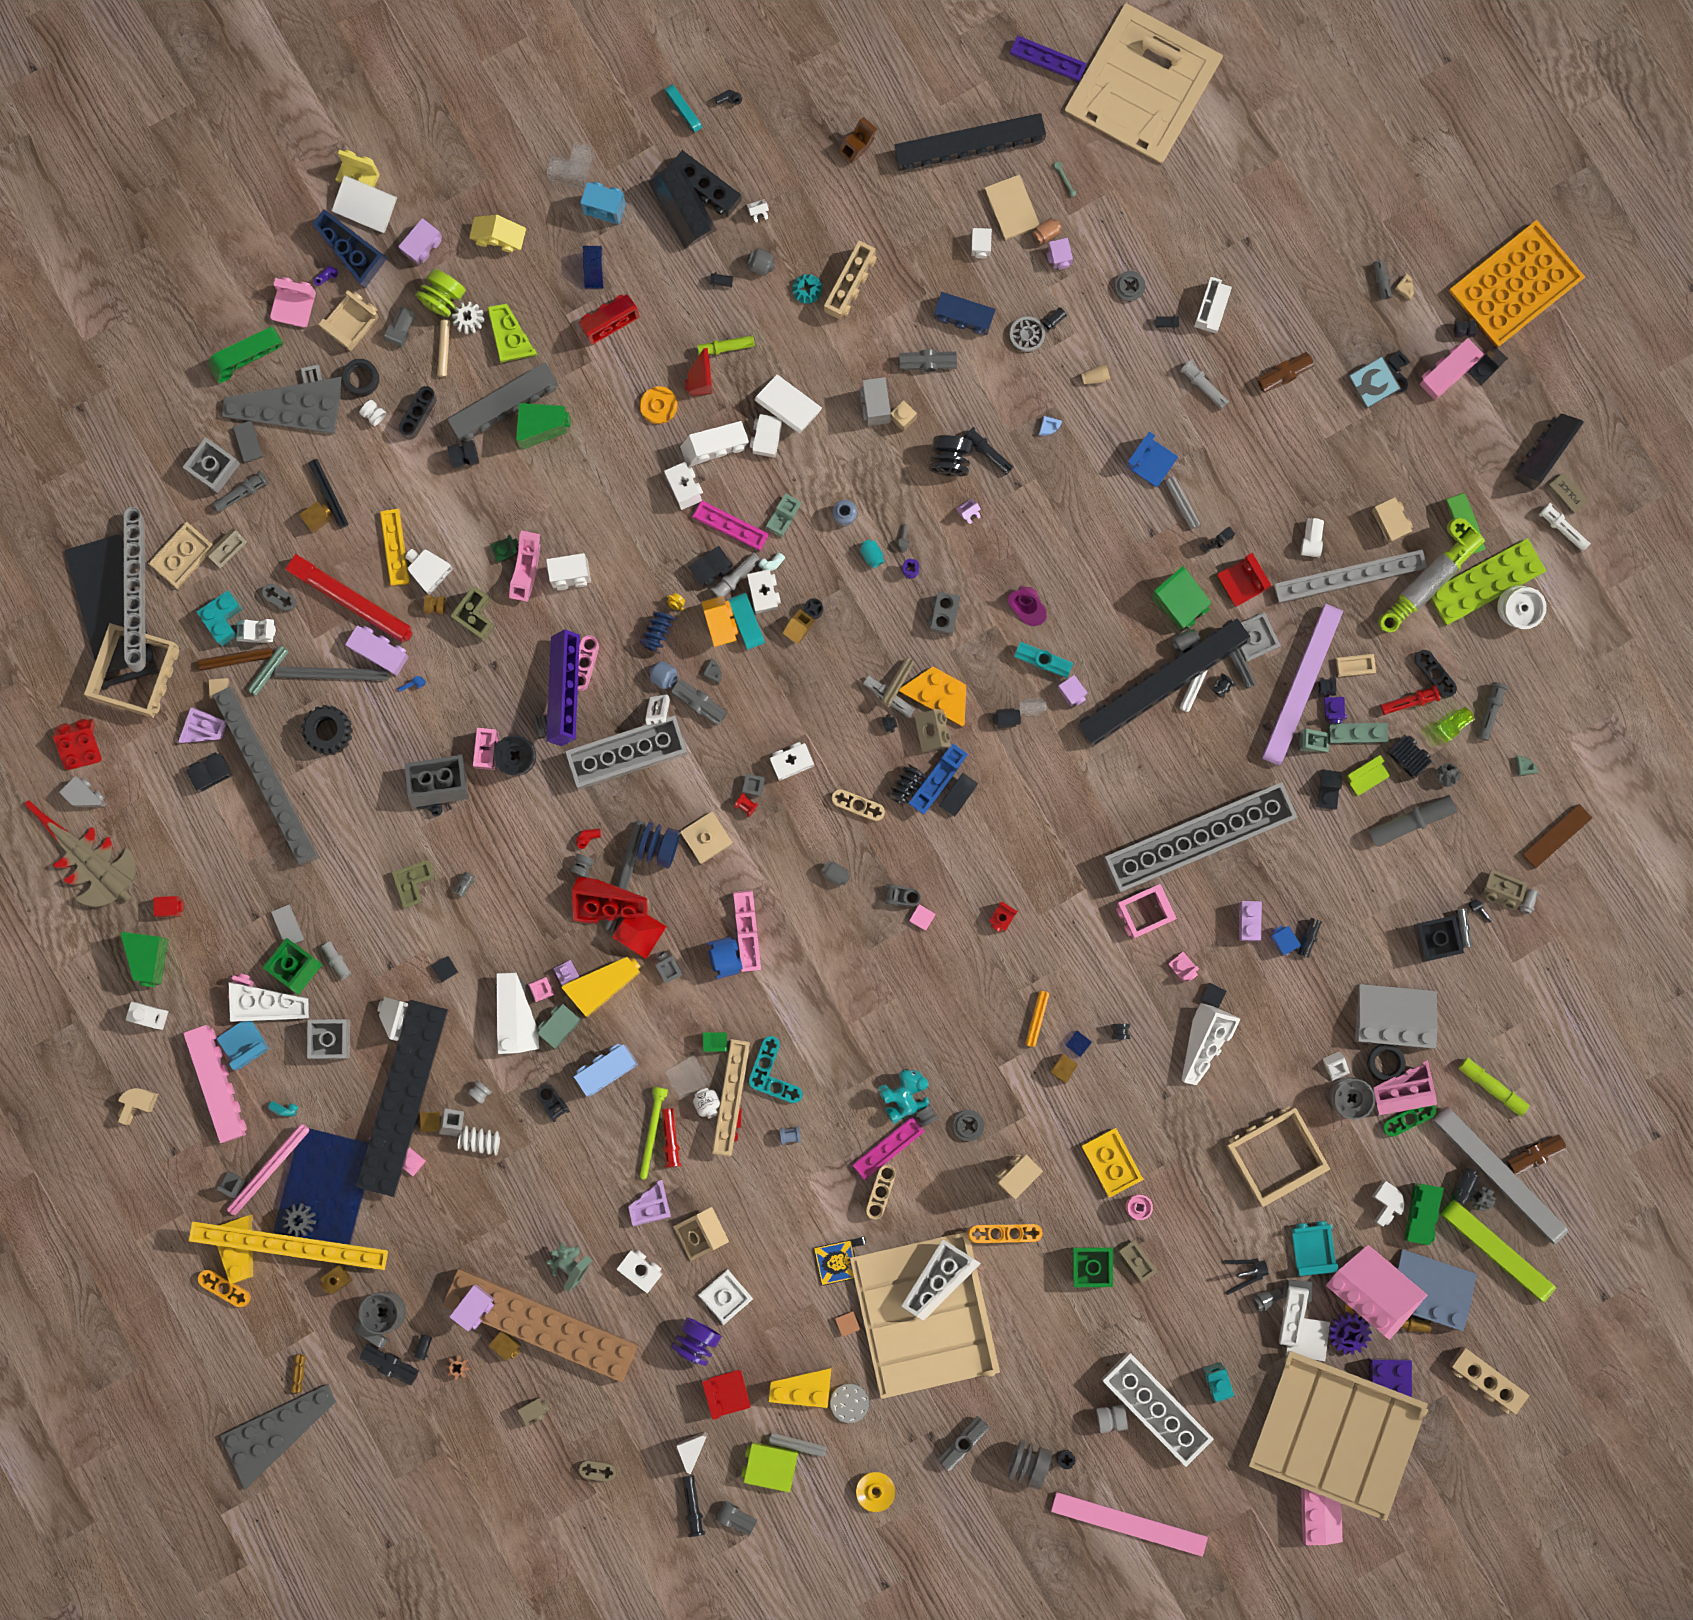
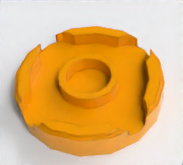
[640,386,678,424]

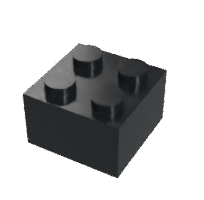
[1413,915,1464,962]

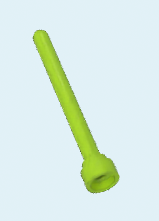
[640,1087,668,1180]

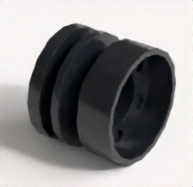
[929,435,973,477]
[494,735,537,776]

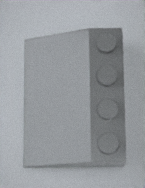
[1355,984,1438,1049]

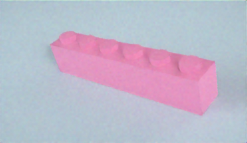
[184,1025,247,1143]

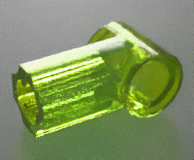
[1435,707,1475,743]

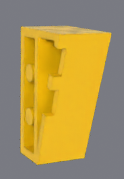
[769,1366,832,1408]

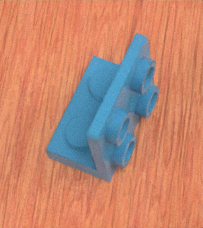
[217,1021,270,1071]

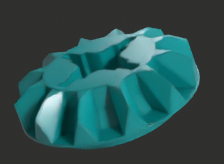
[792,274,822,304]

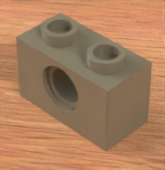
[914,709,951,752]

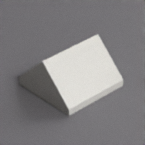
[677,1432,708,1474]

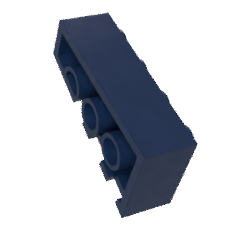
[313,209,388,288]

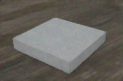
[1239,612,1281,663]

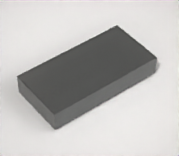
[233,421,263,463]

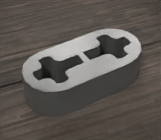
[262,584,297,612]
[352,1320,388,1349]

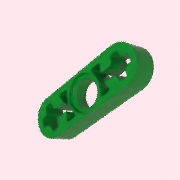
[1382,1105,1436,1137]

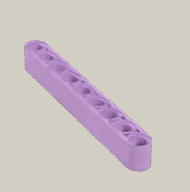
[1262,603,1343,766]

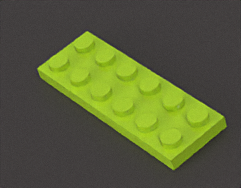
[1430,538,1547,626]

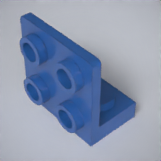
[1126,431,1178,487]

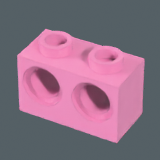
[473,728,499,770]

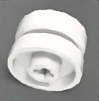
[1497,585,1546,629]

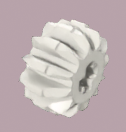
[452,302,484,334]

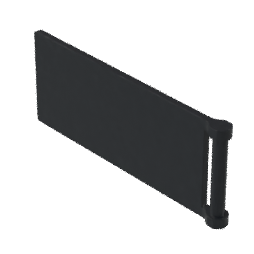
[65,534,159,690]

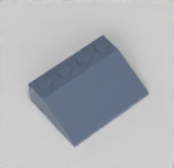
[1396,1249,1477,1331]

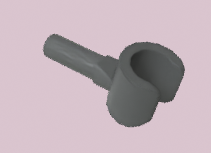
[898,524,910,552]

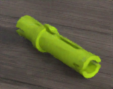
[697,335,755,355]

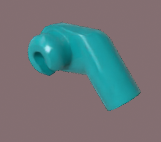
[268,1101,298,1117]

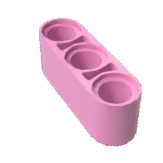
[578,635,599,692]

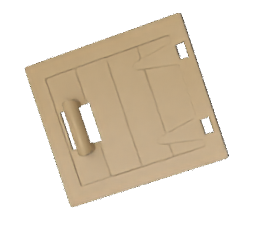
[1065,4,1223,164]

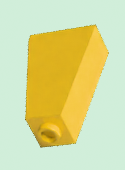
[561,957,641,1017]

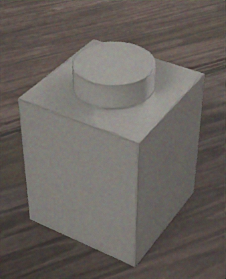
[439,1109,464,1137]

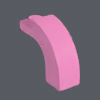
[509,530,541,602]

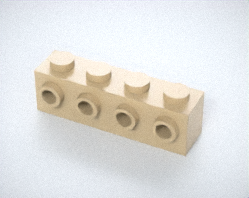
[824,240,877,320]

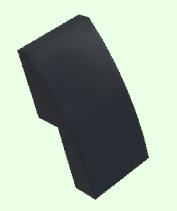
[939,772,978,817]

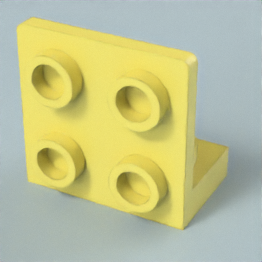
[335,150,380,187]

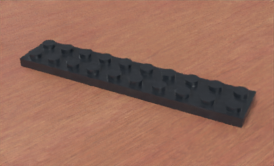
[356,1000,448,1198]

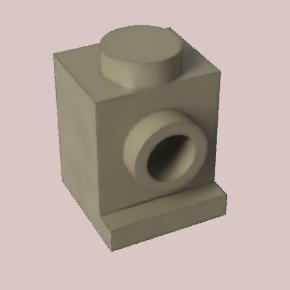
[518,1397,550,1427]

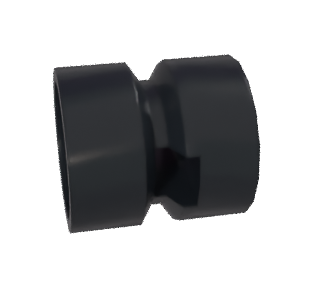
[447,440,479,470]

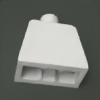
[405,549,453,595]
[126,1001,169,1030]

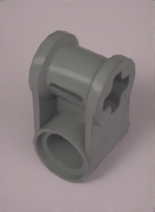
[884,884,921,908]

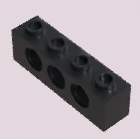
[669,150,742,217]

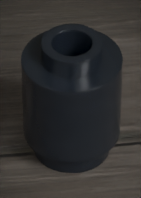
[993,708,1021,729]

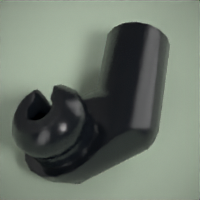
[714,90,742,105]
[416,804,443,817]

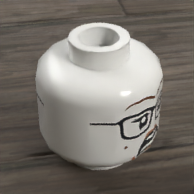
[693,1088,720,1118]

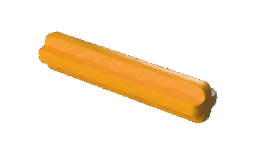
[1025,990,1049,1047]

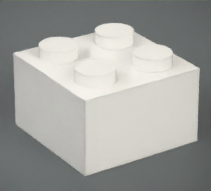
[546,553,591,590]

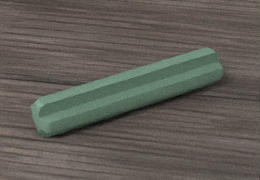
[248,645,288,696]

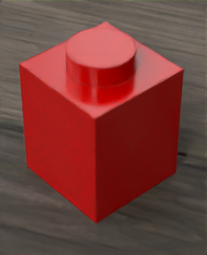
[153,896,184,918]

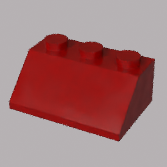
[578,294,640,346]

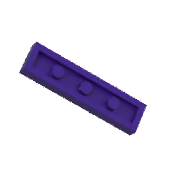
[1010,35,1087,82]

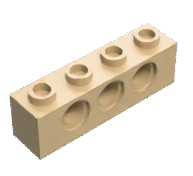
[1448,1347,1530,1415]

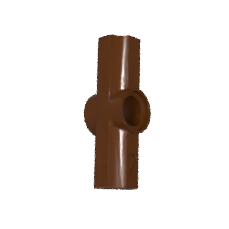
[1256,352,1314,393]
[1507,1134,1567,1175]

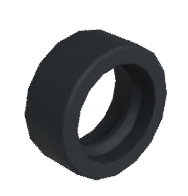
[342,359,379,396]
[1367,1044,1406,1081]

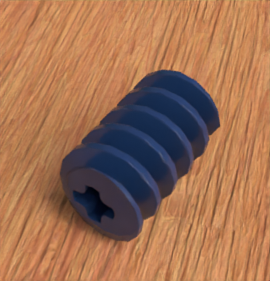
[639,611,676,654]

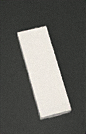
[1279,1286,1309,1347]

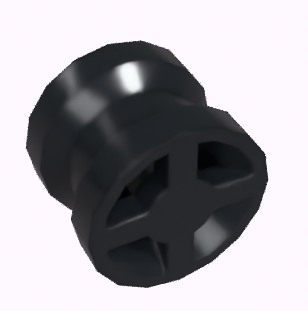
[804,598,823,619]
[1318,677,1337,697]
[1111,1024,1131,1040]

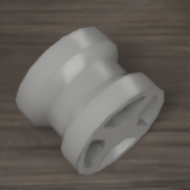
[467,1080,492,1104]

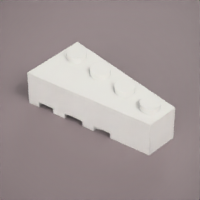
[901,1240,981,1320]

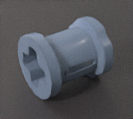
[780,1126,801,1145]

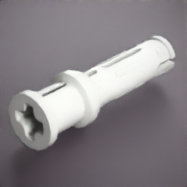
[1539,502,1591,552]

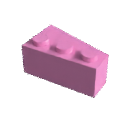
[1419,338,1484,401]
[1374,1060,1437,1115]

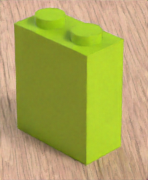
[741,1442,798,1492]

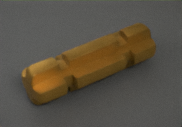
[291,1354,306,1393]

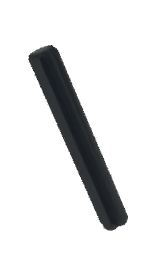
[309,459,349,529]

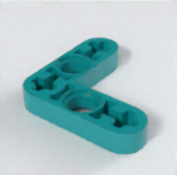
[749,1036,803,1103]

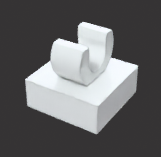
[747,199,769,222]

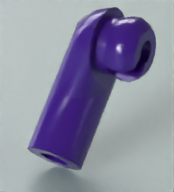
[314,266,338,286]

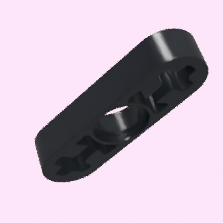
[1414,650,1457,698]

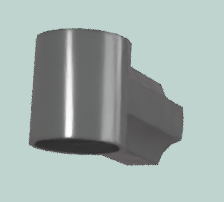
[384,307,416,347]
[715,1501,757,1536]

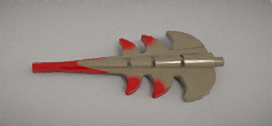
[24,800,137,908]

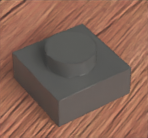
[742,773,765,797]

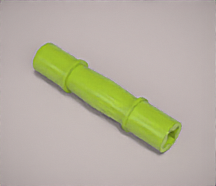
[1458,1057,1530,1117]

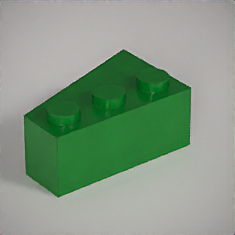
[1404,1183,1444,1246]

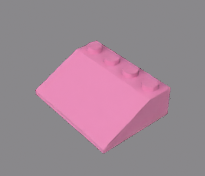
[1326,1245,1427,1340]

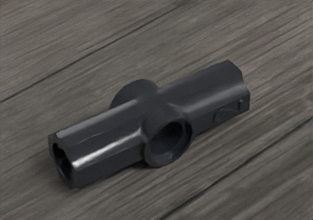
[359,1344,420,1386]

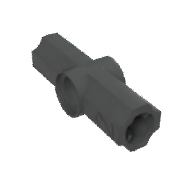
[900,349,957,372]
[671,679,727,726]
[937,1416,990,1471]

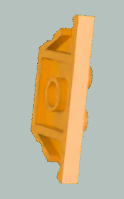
[899,667,966,727]

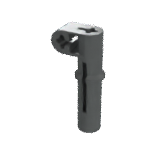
[1369,794,1458,847]

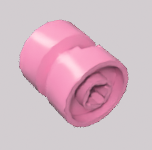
[1125,1194,1153,1220]

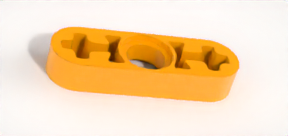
[198,1270,251,1307]

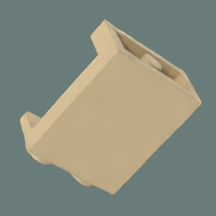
[319,290,379,352]

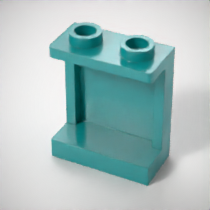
[1291,1221,1338,1276]

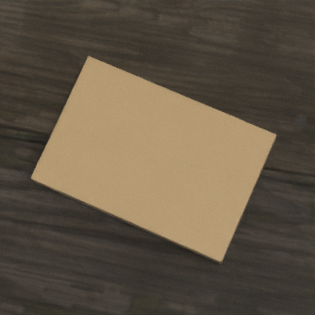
[984,174,1040,241]
[148,521,214,589]

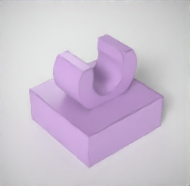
[956,499,981,524]
[554,960,580,986]

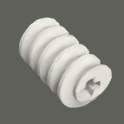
[458,1126,500,1156]

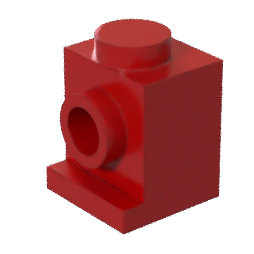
[989,901,1018,933]

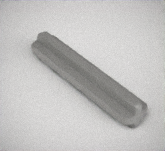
[1166,477,1200,529]
[769,1433,826,1457]

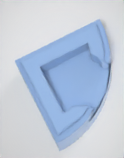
[1039,416,1062,436]

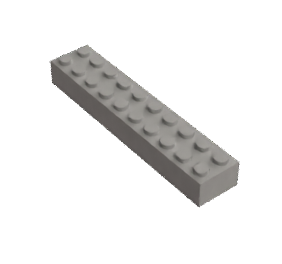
[1103,782,1298,894]

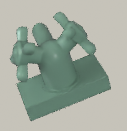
[545,1243,593,1292]

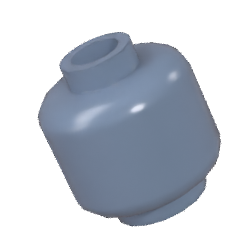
[833,500,857,526]
[649,661,678,689]

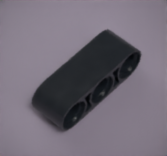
[399,386,437,440]

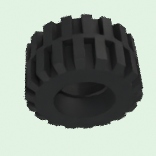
[301,705,353,755]

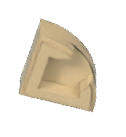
[1395,274,1414,301]
[209,678,229,699]

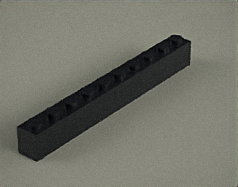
[1078,618,1251,747]

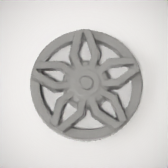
[1010,316,1045,352]

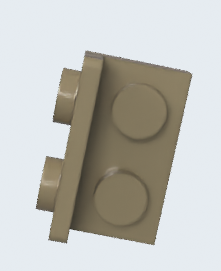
[1480,869,1528,910]

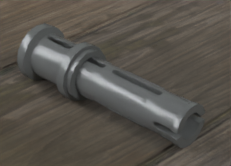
[213,470,269,513]
[1477,682,1508,741]

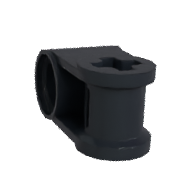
[537,1085,570,1122]

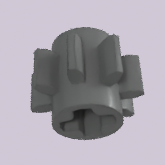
[1436,763,1461,787]
[1471,1186,1496,1212]

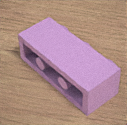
[345,625,409,676]

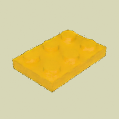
[1082,1128,1144,1198]

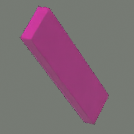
[692,501,769,551]
[852,1116,925,1180]

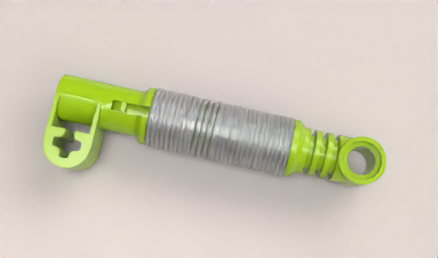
[1378,518,1485,632]

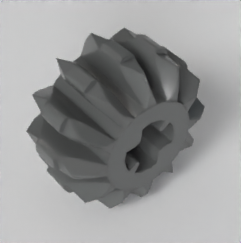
[282,1204,316,1237]

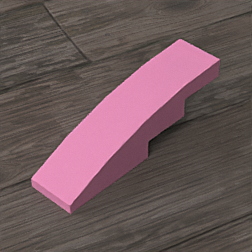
[733,890,761,972]

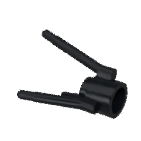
[1223,1258,1269,1295]

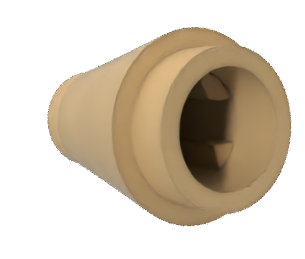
[1081,364,1110,384]

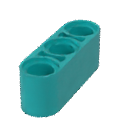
[728,593,765,650]

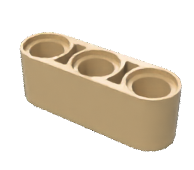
[866,1164,896,1220]

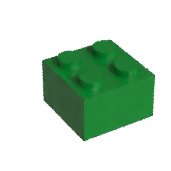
[1072,1247,1113,1287]

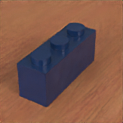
[934,292,995,335]

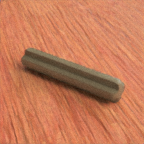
[881,658,914,707]

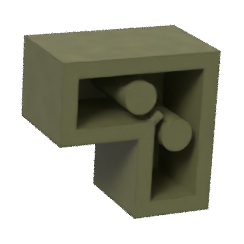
[451,586,495,641]

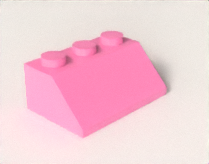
[1301,1487,1343,1545]

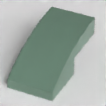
[766,493,802,538]

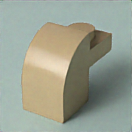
[118,1088,158,1125]

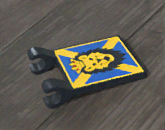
[814,1237,866,1286]

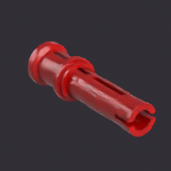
[1380,685,1440,716]
[661,1108,682,1168]

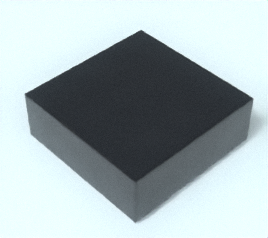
[432,956,459,983]
[1201,983,1227,1008]

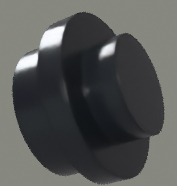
[882,714,897,733]

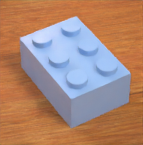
[574,1044,638,1097]

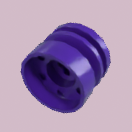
[671,1317,722,1366]

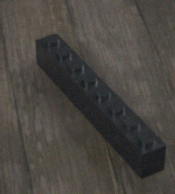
[894,113,1046,172]

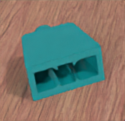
[1202,1362,1234,1404]

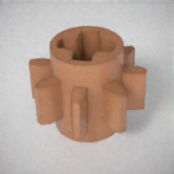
[445,1355,471,1380]

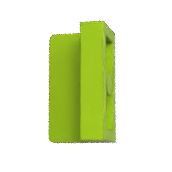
[1345,755,1389,796]

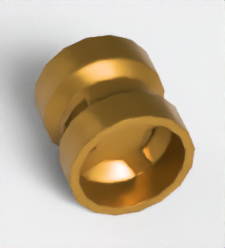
[424,595,446,615]

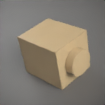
[891,401,917,432]

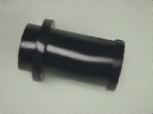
[710,272,733,288]
[1042,307,1067,331]
[1156,314,1179,329]
[413,1334,433,1361]

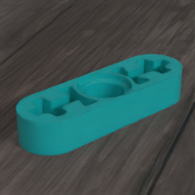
[664,84,703,133]

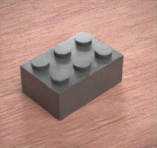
[405,755,469,808]

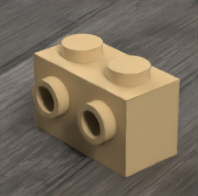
[1372,497,1413,544]

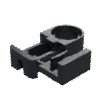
[1385,350,1410,394]
[1200,526,1236,554]

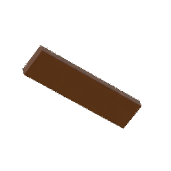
[1522,804,1592,869]

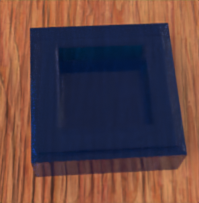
[1065,1030,1092,1057]

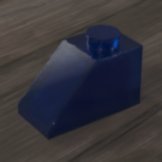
[583,246,604,289]

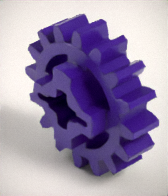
[1328,1312,1372,1355]

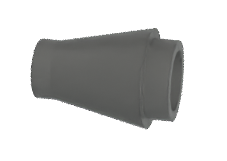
[1252,1288,1283,1312]

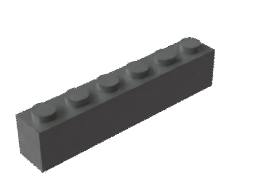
[447,362,559,443]

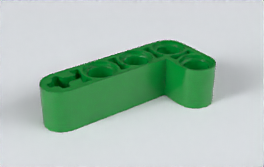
[208,327,284,383]

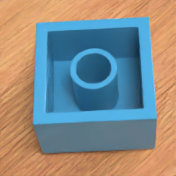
[580,182,626,225]

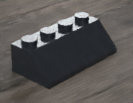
[648,163,717,249]
[1514,413,1584,491]

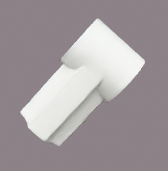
[1300,518,1324,558]

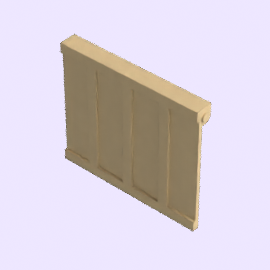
[850,1231,1000,1399]
[1249,1351,1428,1521]

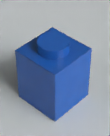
[1270,925,1301,956]

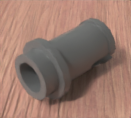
[453,871,475,897]

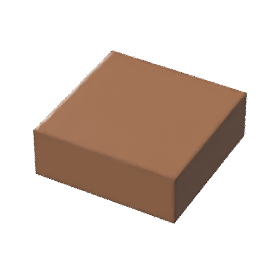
[835,1311,860,1337]

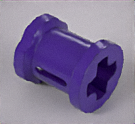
[902,559,919,579]

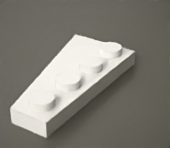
[229,982,309,1021]

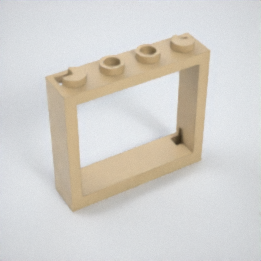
[84,623,179,718]
[1226,1106,1330,1207]

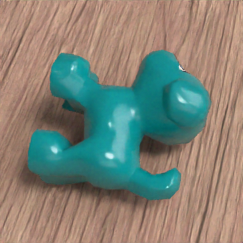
[878,1069,929,1124]

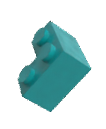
[197,591,243,646]

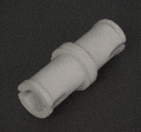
[320,941,352,980]

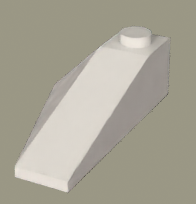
[497,973,539,1054]
[1182,1003,1240,1085]

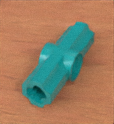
[1014,641,1073,678]

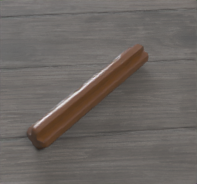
[198,647,273,670]

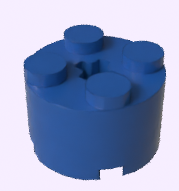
[707,936,743,980]

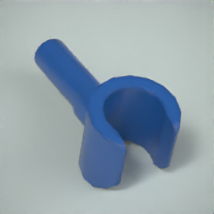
[398,676,426,692]

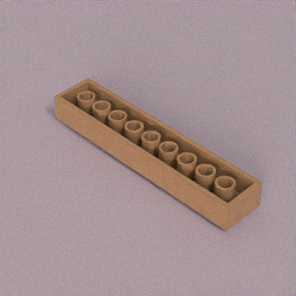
[442,1268,639,1382]

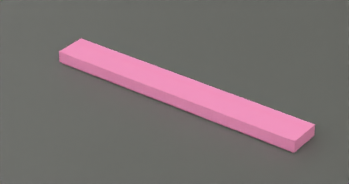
[1051,1492,1208,1557]

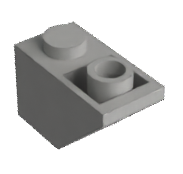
[59,776,107,807]

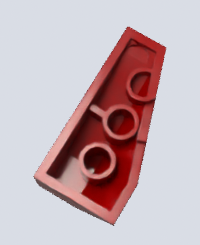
[572,877,648,923]

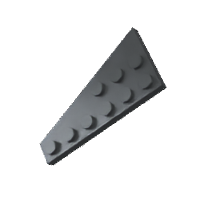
[222,377,343,434]
[221,1384,337,1489]

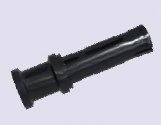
[963,427,1014,475]
[682,1475,706,1537]

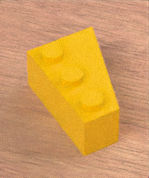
[217,1215,253,1284]

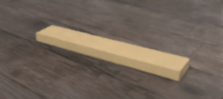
[712,1039,750,1157]

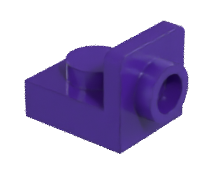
[1324,697,1347,724]

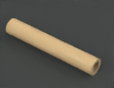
[437,320,450,378]

